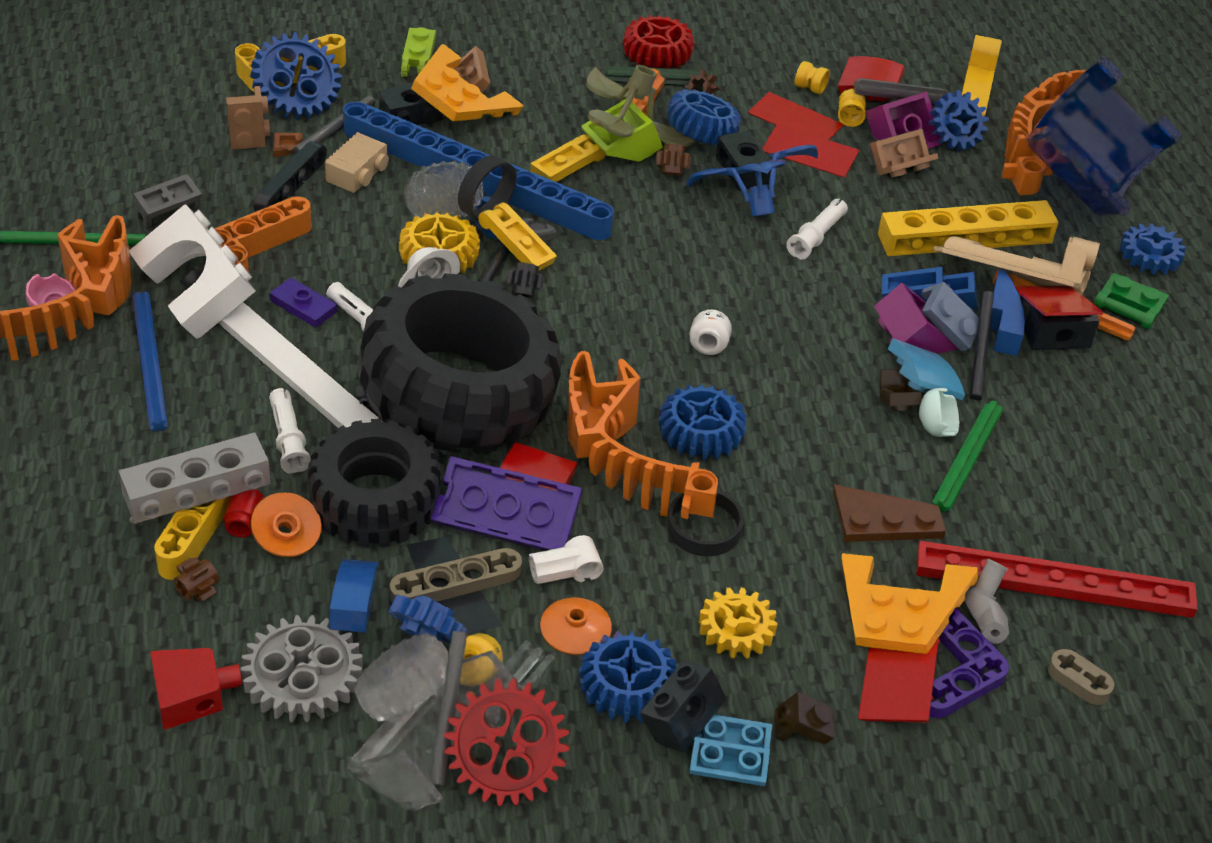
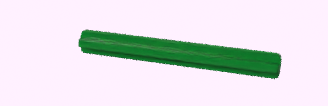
[932,401,1003,514]

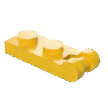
[530,134,606,182]
[478,202,557,271]

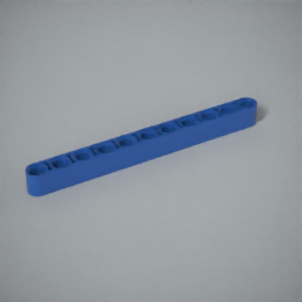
[343,102,614,240]

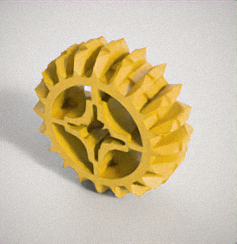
[398,211,480,274]

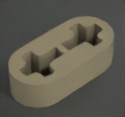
[1048,649,1114,705]

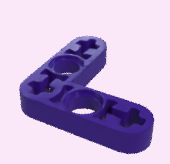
[930,608,1009,718]

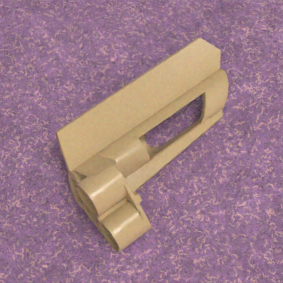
[933,236,1100,295]

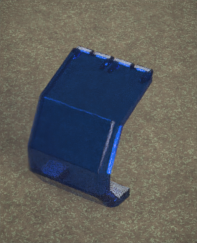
[1027,55,1183,216]

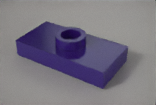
[269,277,337,328]

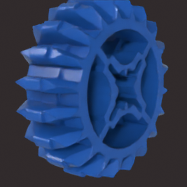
[666,89,741,145]
[658,383,747,461]
[579,630,677,724]

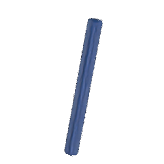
[132,291,168,432]

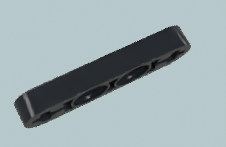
[254,141,327,212]

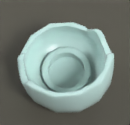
[919,388,959,437]

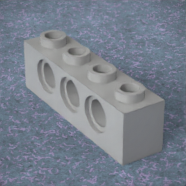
[119,432,271,524]

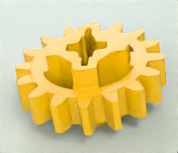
[699,587,778,659]

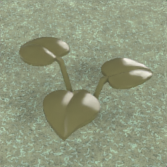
[586,65,698,147]

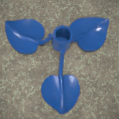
[686,145,818,217]

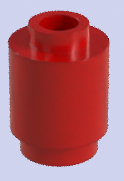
[223,489,264,538]

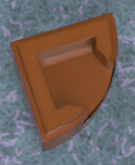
[273,133,303,157]

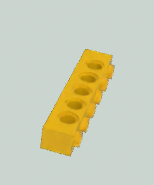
[878,200,1059,256]

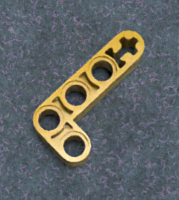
[235,34,346,91]
[962,35,1002,129]
[154,496,229,580]

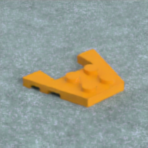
[411,44,524,121]
[842,553,978,654]

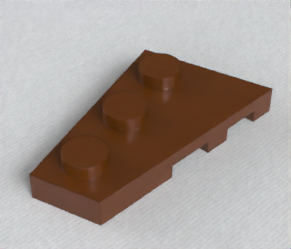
[832,484,946,542]

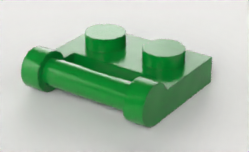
[1094,273,1169,330]

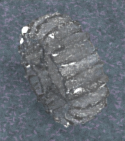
[404,160,484,218]
[354,633,449,722]

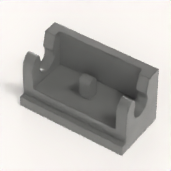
[133,174,202,228]

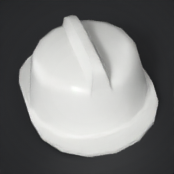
[398,247,460,288]

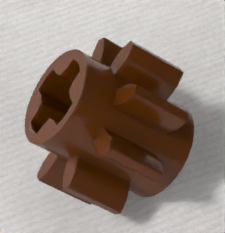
[685,70,721,96]
[656,144,691,176]
[174,557,220,602]

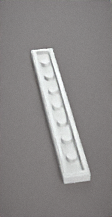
[218,302,383,428]

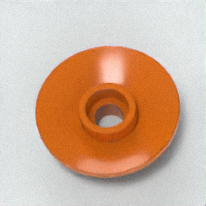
[251,492,321,557]
[540,597,612,655]

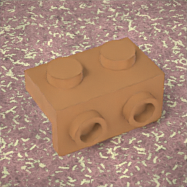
[454,46,490,93]
[226,86,270,149]
[870,129,939,178]

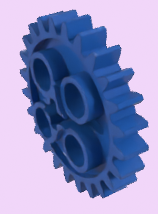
[250,32,342,120]

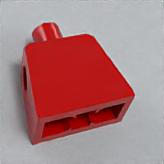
[150,648,242,730]

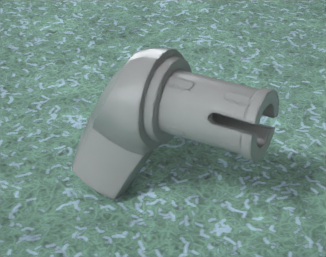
[965,559,1009,644]

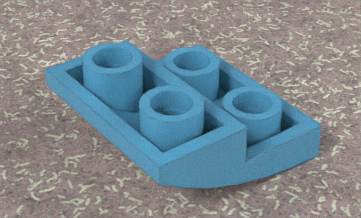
[888,338,965,400]
[689,715,772,786]

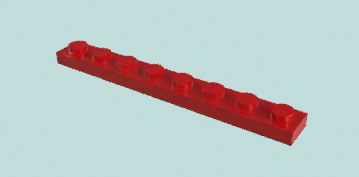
[916,541,1197,618]

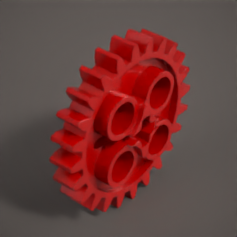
[444,678,570,806]

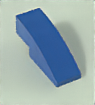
[882,267,978,310]
[990,269,1025,356]
[329,559,378,633]

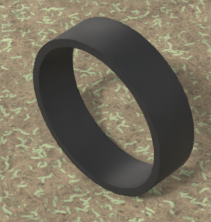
[458,155,517,221]
[667,490,744,556]

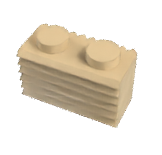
[325,132,389,193]

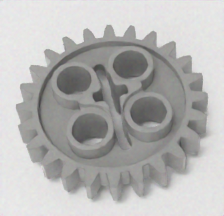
[240,615,363,722]

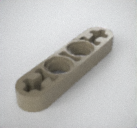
[389,548,522,602]

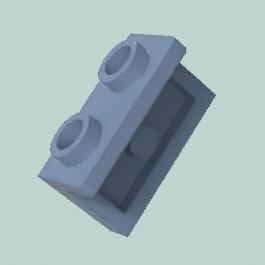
[921,282,979,351]

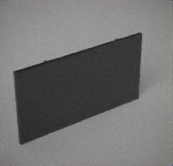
[407,536,503,634]

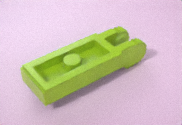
[401,27,436,77]

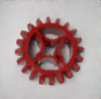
[623,15,694,69]

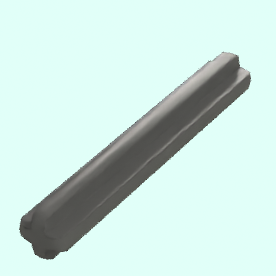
[853,78,948,104]

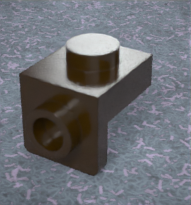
[880,369,921,411]
[774,692,834,744]

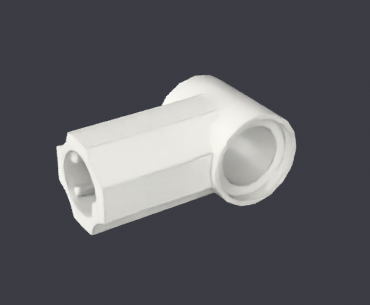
[529,535,604,584]

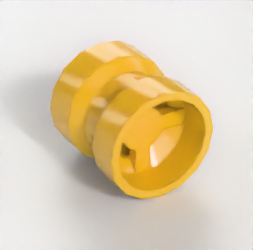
[794,61,830,95]
[838,89,866,127]

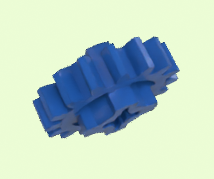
[929,90,989,151]
[1119,223,1186,275]
[388,594,467,646]

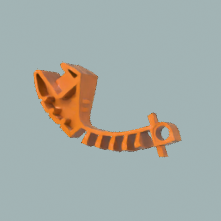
[1002,70,1112,195]
[0,215,133,360]
[567,351,718,520]

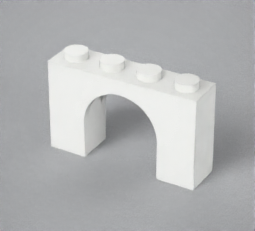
[129,204,255,339]

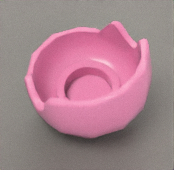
[26,273,75,307]

